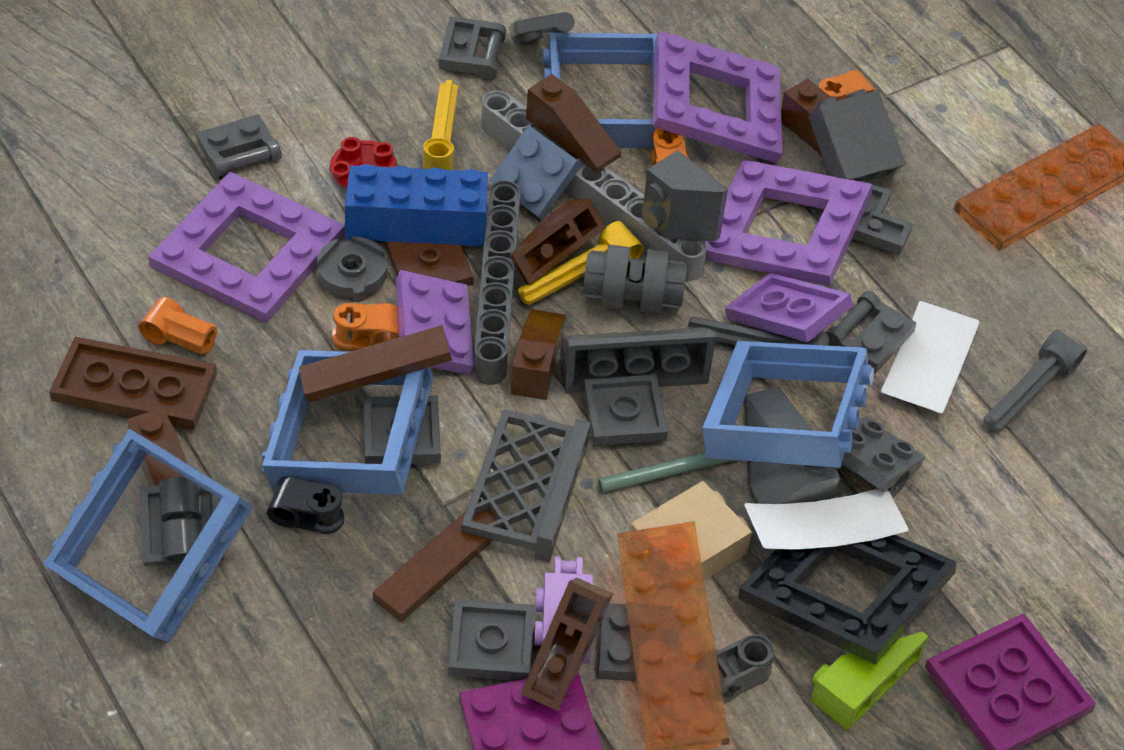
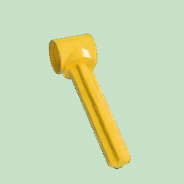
[422,79,459,170]
[518,221,644,305]

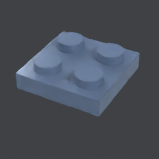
[490,125,582,219]

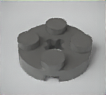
[317,237,387,302]

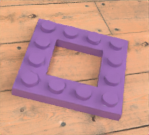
[653,31,782,163]
[705,160,872,286]
[148,172,345,323]

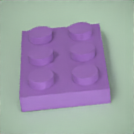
[396,270,474,375]
[725,273,853,342]

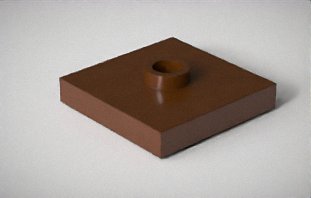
[386,242,474,286]

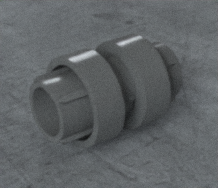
[583,244,687,315]

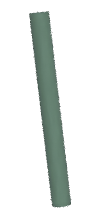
[598,452,735,493]

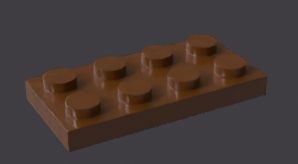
[49,336,217,430]

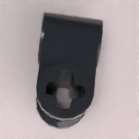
[266,476,345,534]

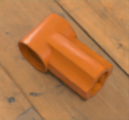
[138,297,217,355]

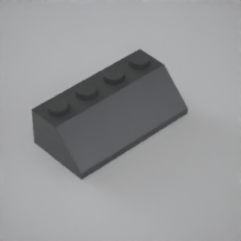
[560,327,716,393]

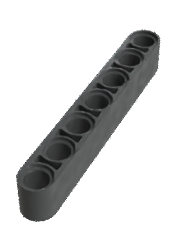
[474,180,520,385]

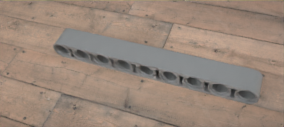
[481,90,707,281]

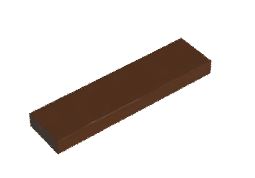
[299,325,452,403]
[373,500,503,622]

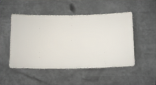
[881,301,979,413]
[744,488,909,549]

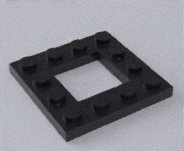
[738,535,957,664]

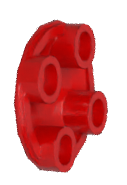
[329,137,397,188]

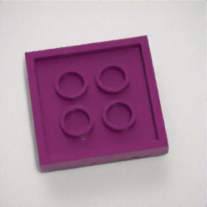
[925,613,1096,750]
[459,672,603,750]

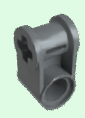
[694,634,774,704]

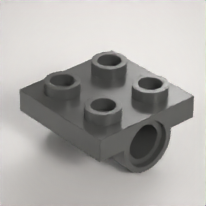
[841,417,925,498]
[140,477,224,566]

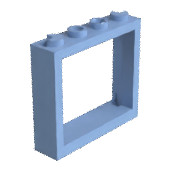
[542,33,658,148]
[702,341,874,468]
[262,350,433,495]
[43,429,255,643]

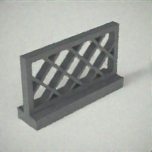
[461,409,591,562]

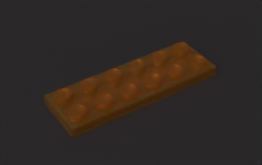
[953,123,1124,251]
[617,521,730,750]

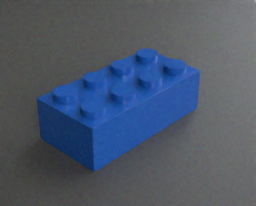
[345,164,488,246]

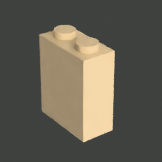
[628,481,752,598]

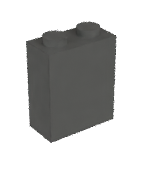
[808,89,906,182]

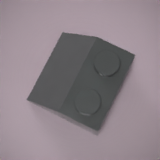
[642,150,728,241]

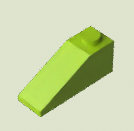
[810,632,929,731]

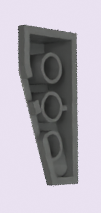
[745,387,840,504]

